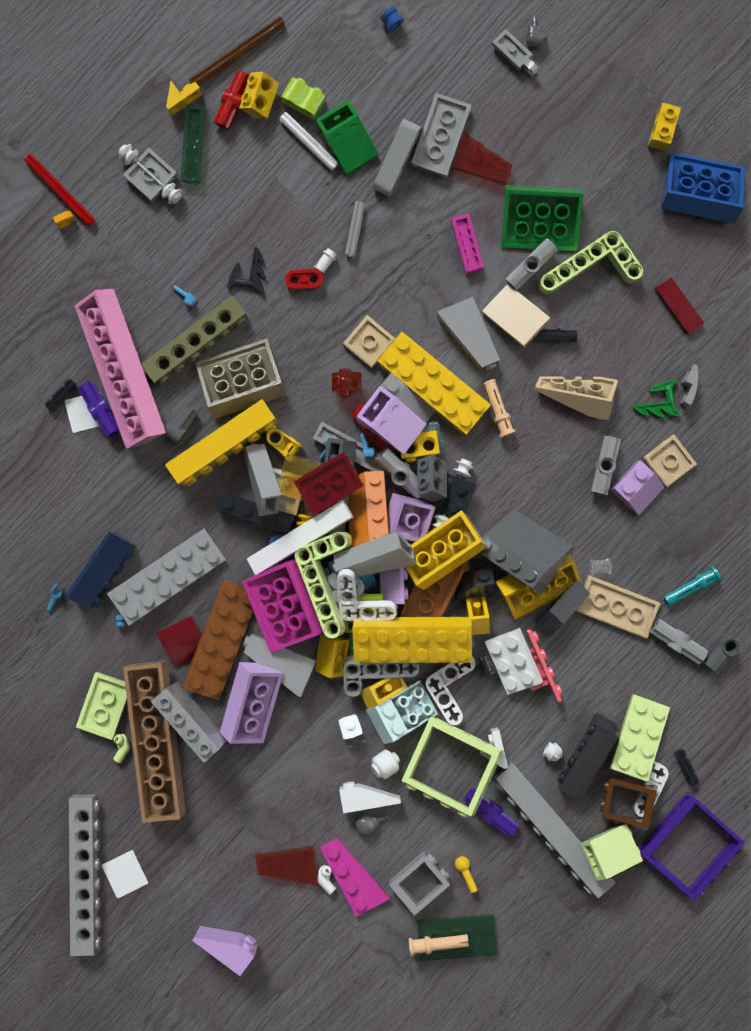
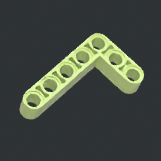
[539,231,643,294]
[295,532,352,638]

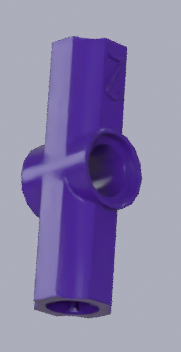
[78,380,120,438]
[463,787,519,838]

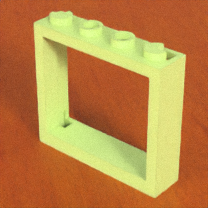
[402,717,504,818]

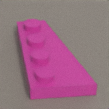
[320,837,390,917]

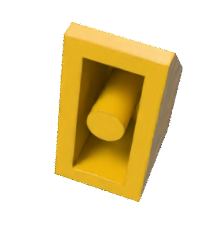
[465,597,490,635]
[360,677,408,708]

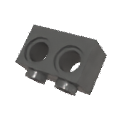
[417,455,447,502]

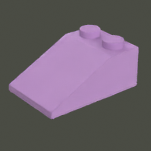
[192,926,258,976]

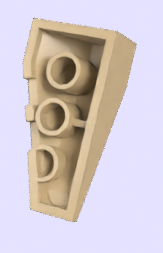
[535,377,618,420]

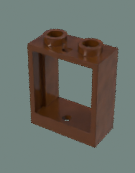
[600,776,658,829]

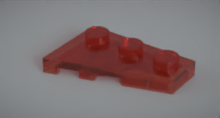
[452,131,512,185]
[255,846,318,886]

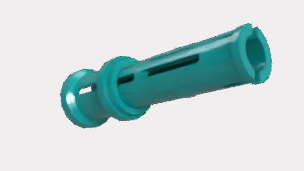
[663,566,722,607]

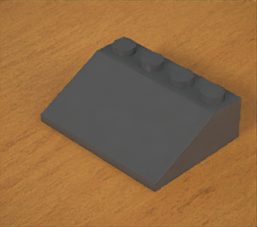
[479,509,575,595]

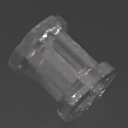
[589,558,611,576]

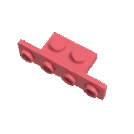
[525,629,563,703]

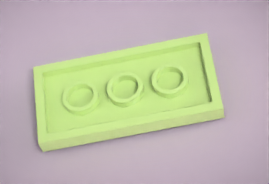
[609,694,670,782]

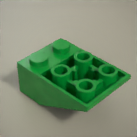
[316,100,379,175]

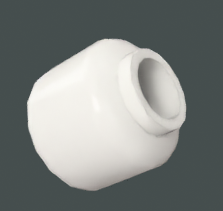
[370,750,400,779]

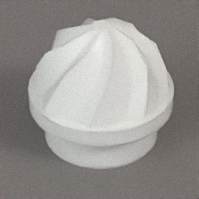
[543,742,562,761]

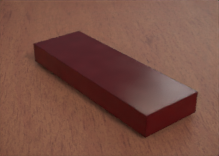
[655,277,704,335]

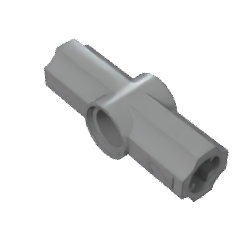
[505,238,558,290]
[590,436,621,496]
[375,448,420,499]
[650,619,708,664]

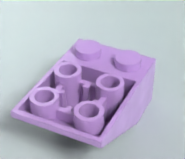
[357,386,427,455]

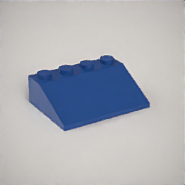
[661,152,745,224]

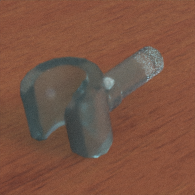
[428,421,446,447]

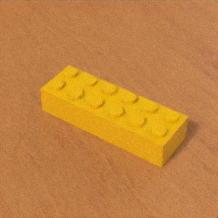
[377,332,491,436]
[165,399,278,487]
[353,617,472,663]

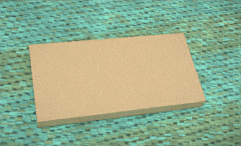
[576,575,661,639]

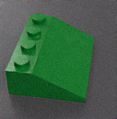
[501,185,584,251]

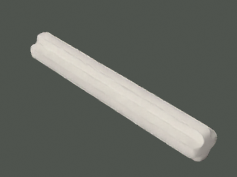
[280,112,338,171]

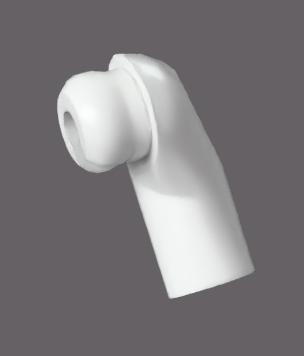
[317,865,336,895]

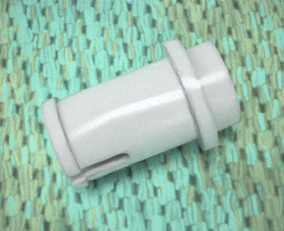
[314,248,337,274]

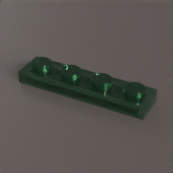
[180,105,206,183]

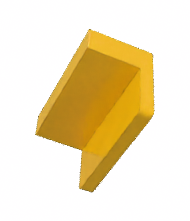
[315,634,350,678]

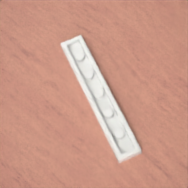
[247,500,353,575]

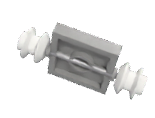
[118,144,182,204]

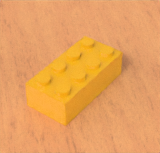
[405,510,487,590]

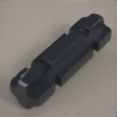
[45,378,77,411]
[674,748,699,786]

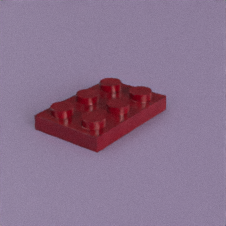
[294,452,365,516]

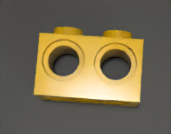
[239,72,279,119]
[648,103,681,152]
[400,430,440,463]

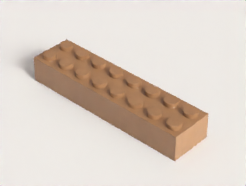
[123,660,186,823]

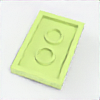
[76,672,127,740]

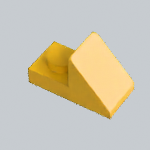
[166,81,202,116]

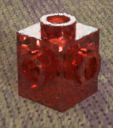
[332,368,362,397]

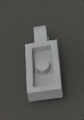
[492,29,538,77]

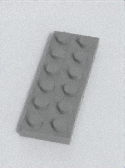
[107,529,226,626]

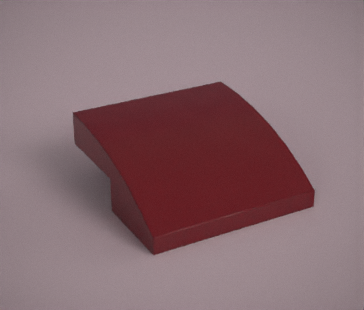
[156,616,202,667]

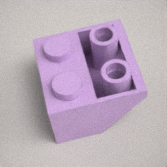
[380,568,408,604]

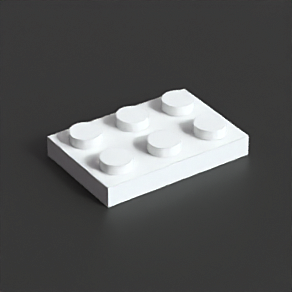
[485,628,543,695]

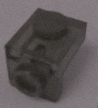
[338,714,366,747]

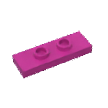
[451,214,484,274]

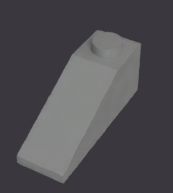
[381,373,435,423]

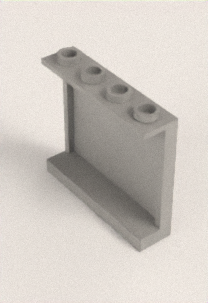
[151,682,227,762]

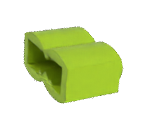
[281,77,325,120]

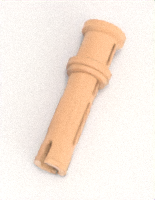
[484,379,516,438]
[408,934,469,957]

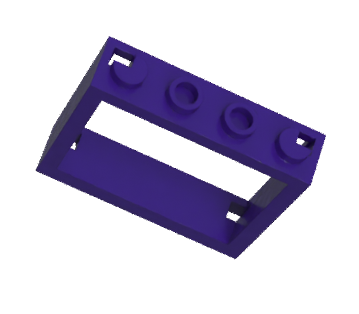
[639,792,745,901]

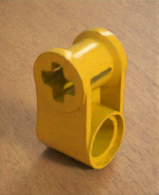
[266,429,303,462]

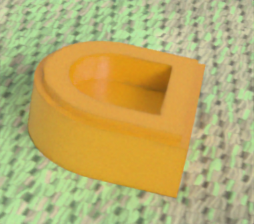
[53,211,75,229]

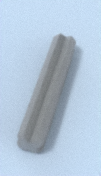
[345,201,365,258]

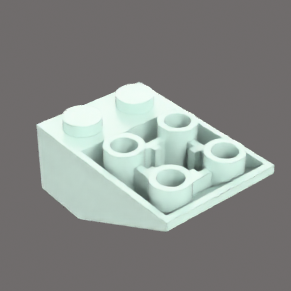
[366,680,438,744]

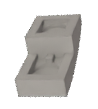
[680,364,698,407]

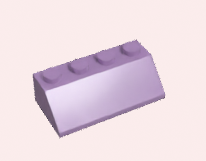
[220,662,284,744]

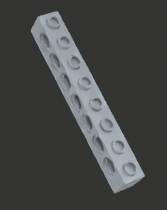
[69,794,101,956]

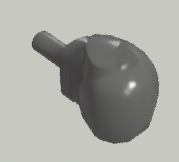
[526,16,547,47]
[355,813,389,836]

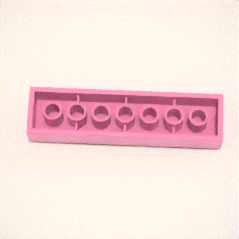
[75,289,166,449]

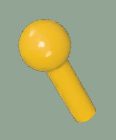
[455,856,478,893]

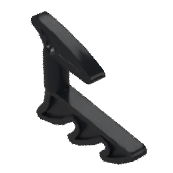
[227,247,266,294]

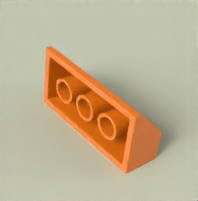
[348,471,389,548]

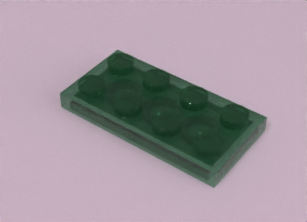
[417,914,498,961]

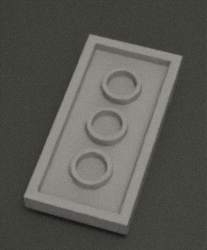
[411,93,472,178]

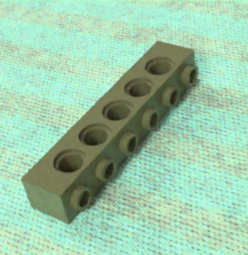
[141,296,248,385]

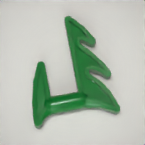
[633,380,681,418]

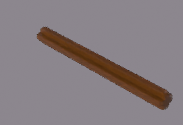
[189,16,285,86]

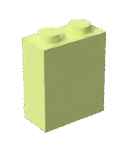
[580,824,643,881]

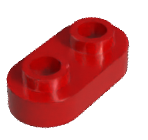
[285,269,323,290]

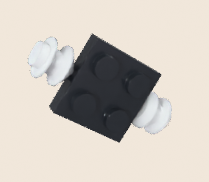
[428,459,477,530]

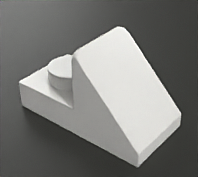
[480,728,508,769]

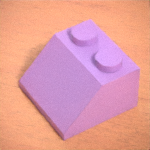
[610,460,665,516]
[387,493,435,542]

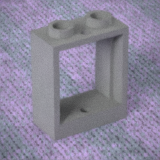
[389,851,450,916]

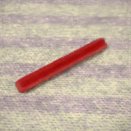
[24,154,95,226]

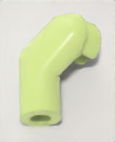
[113,734,130,763]

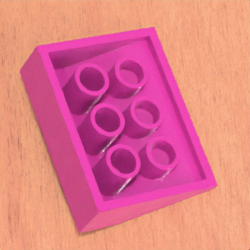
[242,559,323,653]

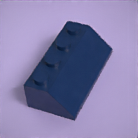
[65,531,135,609]

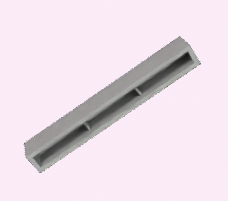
[494,761,615,898]

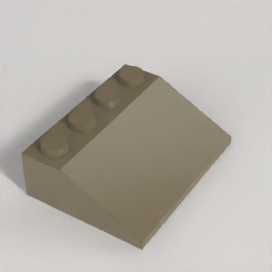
[195,338,286,419]

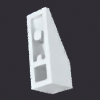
[339,781,401,813]

